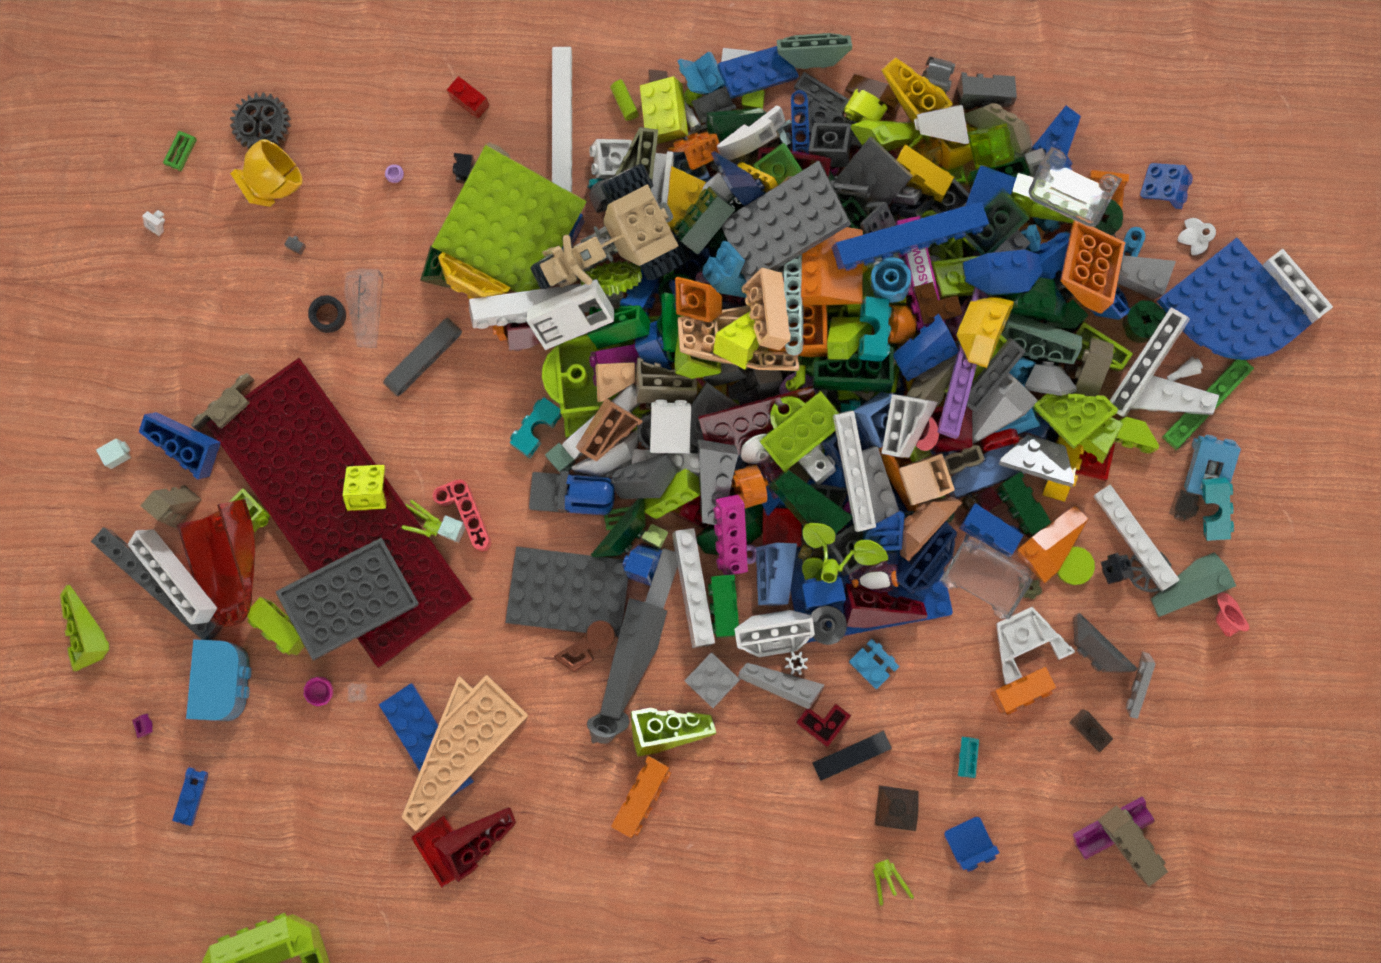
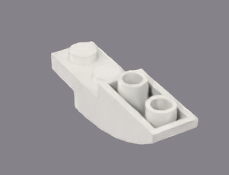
[717,106,786,160]

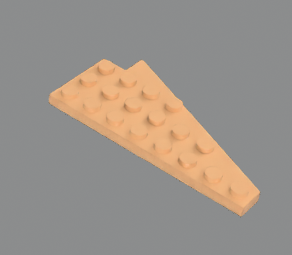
[402,675,528,831]

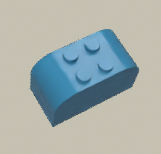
[186,640,251,721]

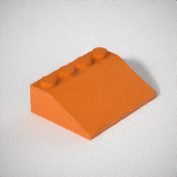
[1060,219,1125,314]
[801,227,863,305]
[768,277,828,357]

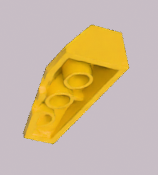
[881,58,953,124]

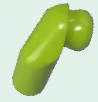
[786,365,806,392]

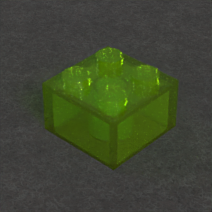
[967,123,1015,169]

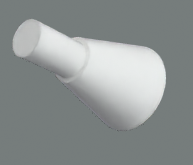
[1167,356,1203,381]

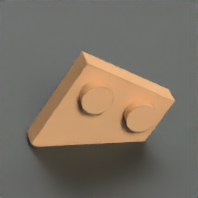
[596,363,636,402]

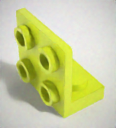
[343,465,386,511]

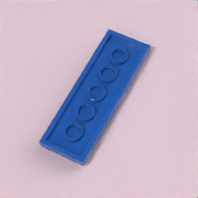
[379,683,474,800]

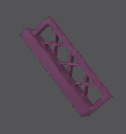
[1073,796,1155,860]

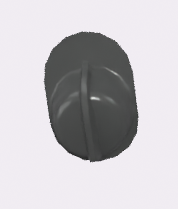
[587,712,630,744]

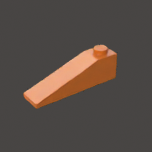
[1018,506,1088,584]

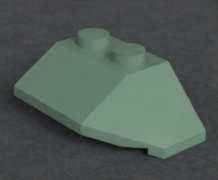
[777,33,852,69]

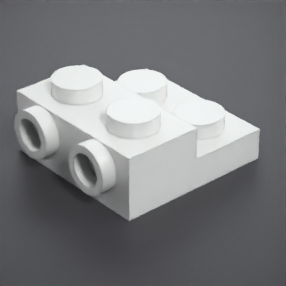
[589,139,632,180]

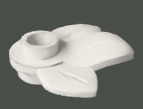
[1177,218,1216,256]

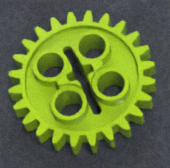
[580,261,642,296]

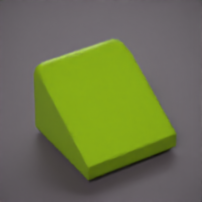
[742,90,765,109]

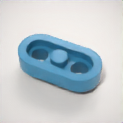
[1123,227,1146,257]

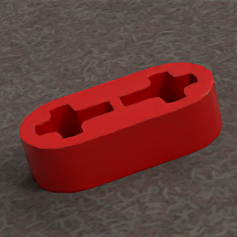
[981,429,1019,451]

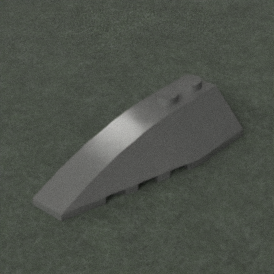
[600,598,667,719]

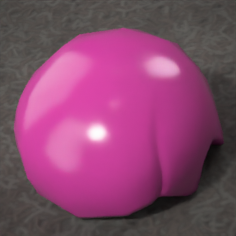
[304,677,333,707]

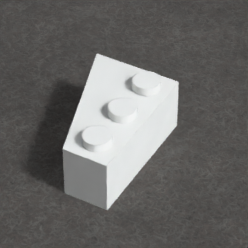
[882,394,938,457]

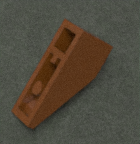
[845,74,900,116]

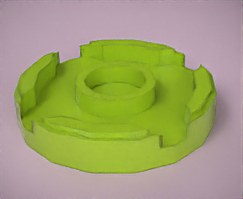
[1057,547,1095,585]

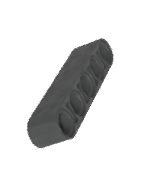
[383,318,462,396]

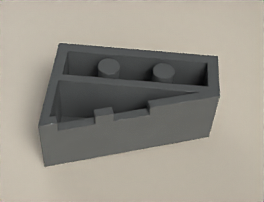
[957,72,1017,110]

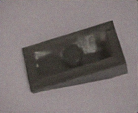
[1069,709,1113,753]

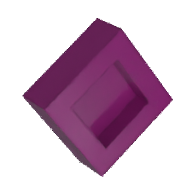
[132,713,153,738]

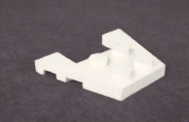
[996,607,1075,685]

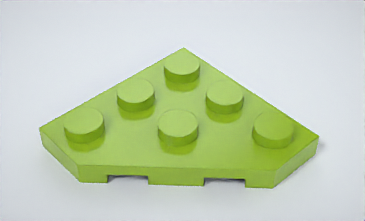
[1033,393,1118,449]

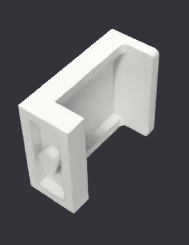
[650,400,691,453]

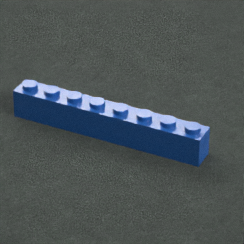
[832,202,989,271]

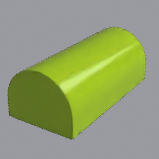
[610,79,639,121]

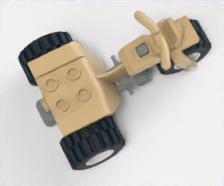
[530,164,690,289]

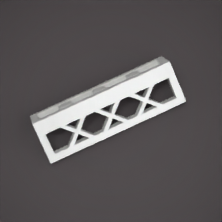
[651,151,674,204]

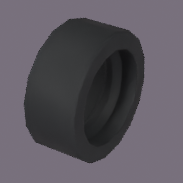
[308,295,346,333]

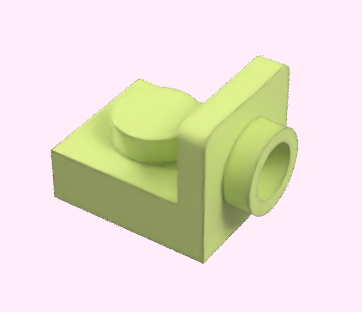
[642,524,668,549]

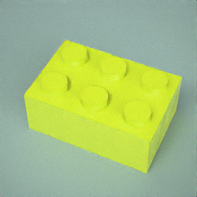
[640,76,688,144]

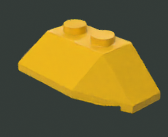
[438,252,511,299]
[956,296,1014,368]

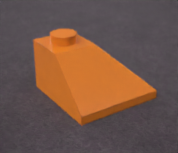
[675,277,722,323]

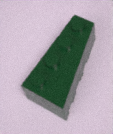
[769,470,853,534]

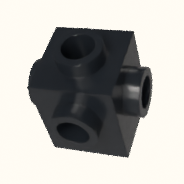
[1101,553,1134,584]

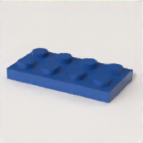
[717,46,799,99]

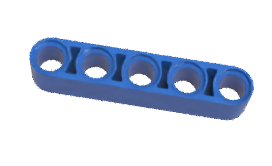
[791,90,810,154]

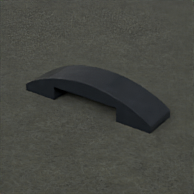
[812,730,892,781]

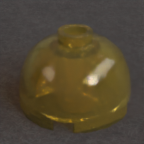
[907,137,943,166]

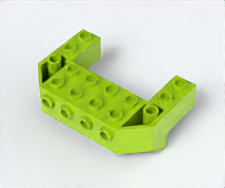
[202,913,330,963]

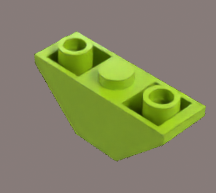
[1115,417,1159,454]

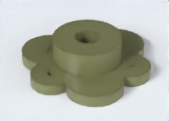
[1020,577,1042,599]

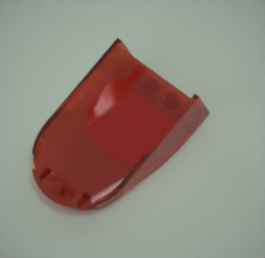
[177,499,255,627]

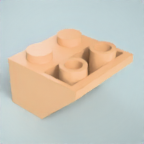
[898,453,955,505]

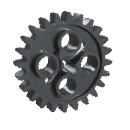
[230,92,291,149]

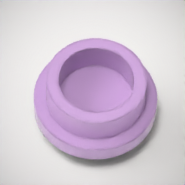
[385,165,404,183]

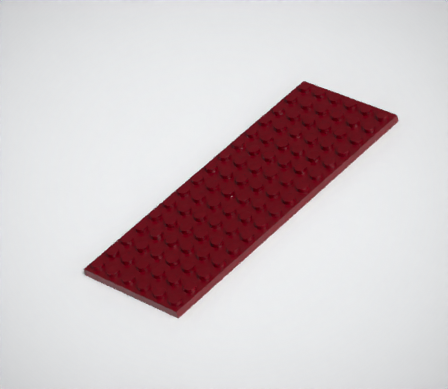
[206,358,474,669]

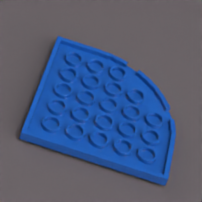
[1156,238,1314,360]

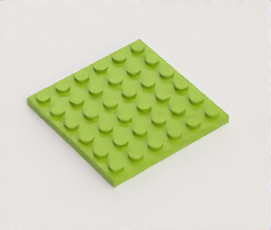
[432,145,587,292]

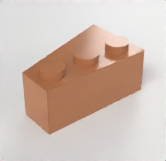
[576,398,643,462]

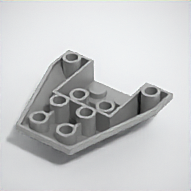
[972,373,1038,445]

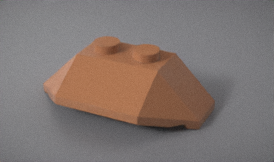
[900,497,962,561]

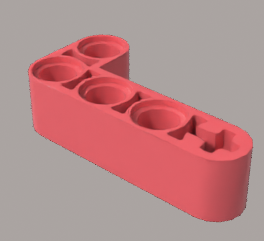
[432,479,491,552]

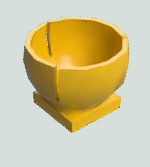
[230,139,302,207]

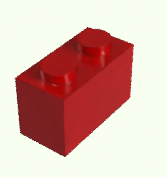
[446,76,490,119]

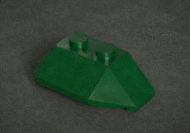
[994,277,1067,323]
[590,498,646,557]
[696,504,763,555]

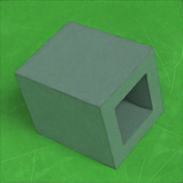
[545,443,576,474]

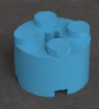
[871,257,911,303]

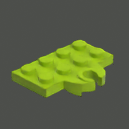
[759,391,839,472]

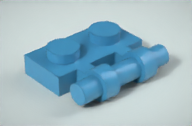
[849,639,900,690]

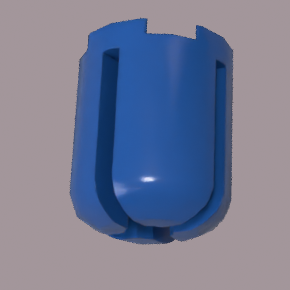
[565,475,615,515]

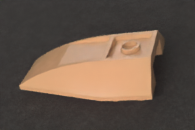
[677,306,799,371]

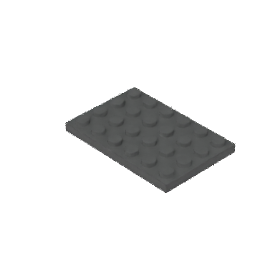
[721,161,851,281]
[276,538,419,661]
[505,546,629,637]

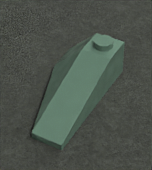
[1151,552,1236,617]

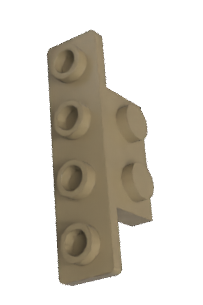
[191,373,254,431]

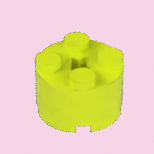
[844,89,887,122]

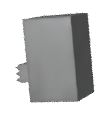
[284,236,306,255]

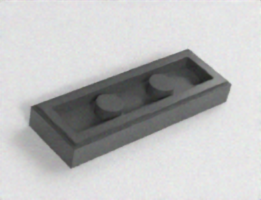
[794,72,849,114]

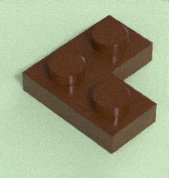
[913,282,962,326]

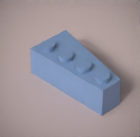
[949,444,1026,499]

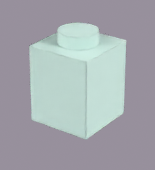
[96,438,131,469]
[438,515,465,543]

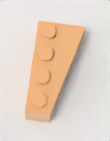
[741,268,791,350]

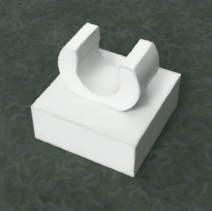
[142,210,165,236]

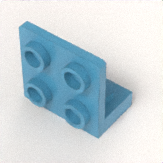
[677,52,725,95]

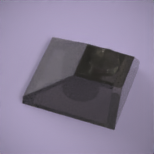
[874,785,919,831]

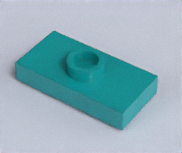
[958,736,979,779]

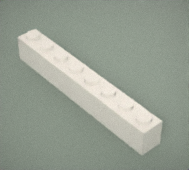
[469,284,623,329]

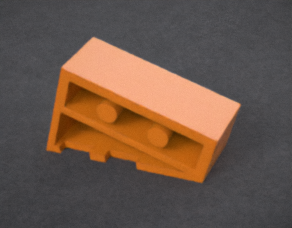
[990,666,1056,715]

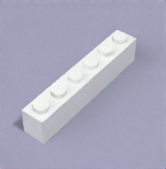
[1110,307,1190,417]
[672,528,715,648]
[127,529,217,624]

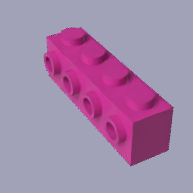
[713,495,748,575]

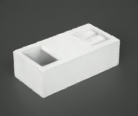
[527,280,614,350]

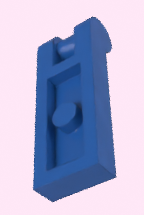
[172,767,208,826]

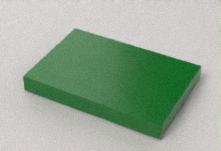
[661,293,680,352]

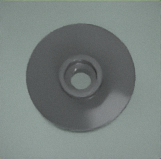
[811,606,847,645]

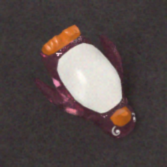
[849,561,899,592]

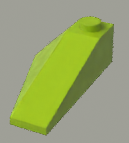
[60,585,109,671]
[631,708,716,757]

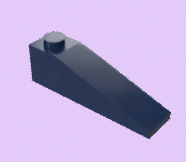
[711,151,765,207]

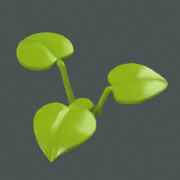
[802,523,888,583]

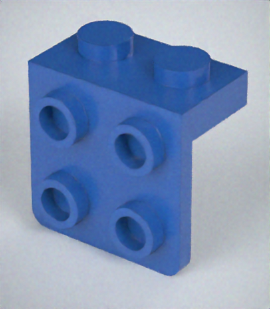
[1140,163,1193,209]
[944,817,1000,872]

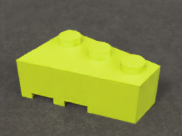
[713,310,759,370]

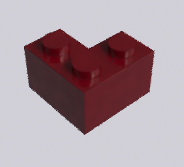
[795,703,852,748]

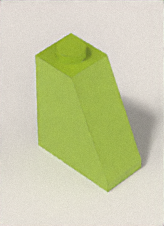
[827,317,872,359]

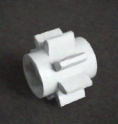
[785,652,808,675]

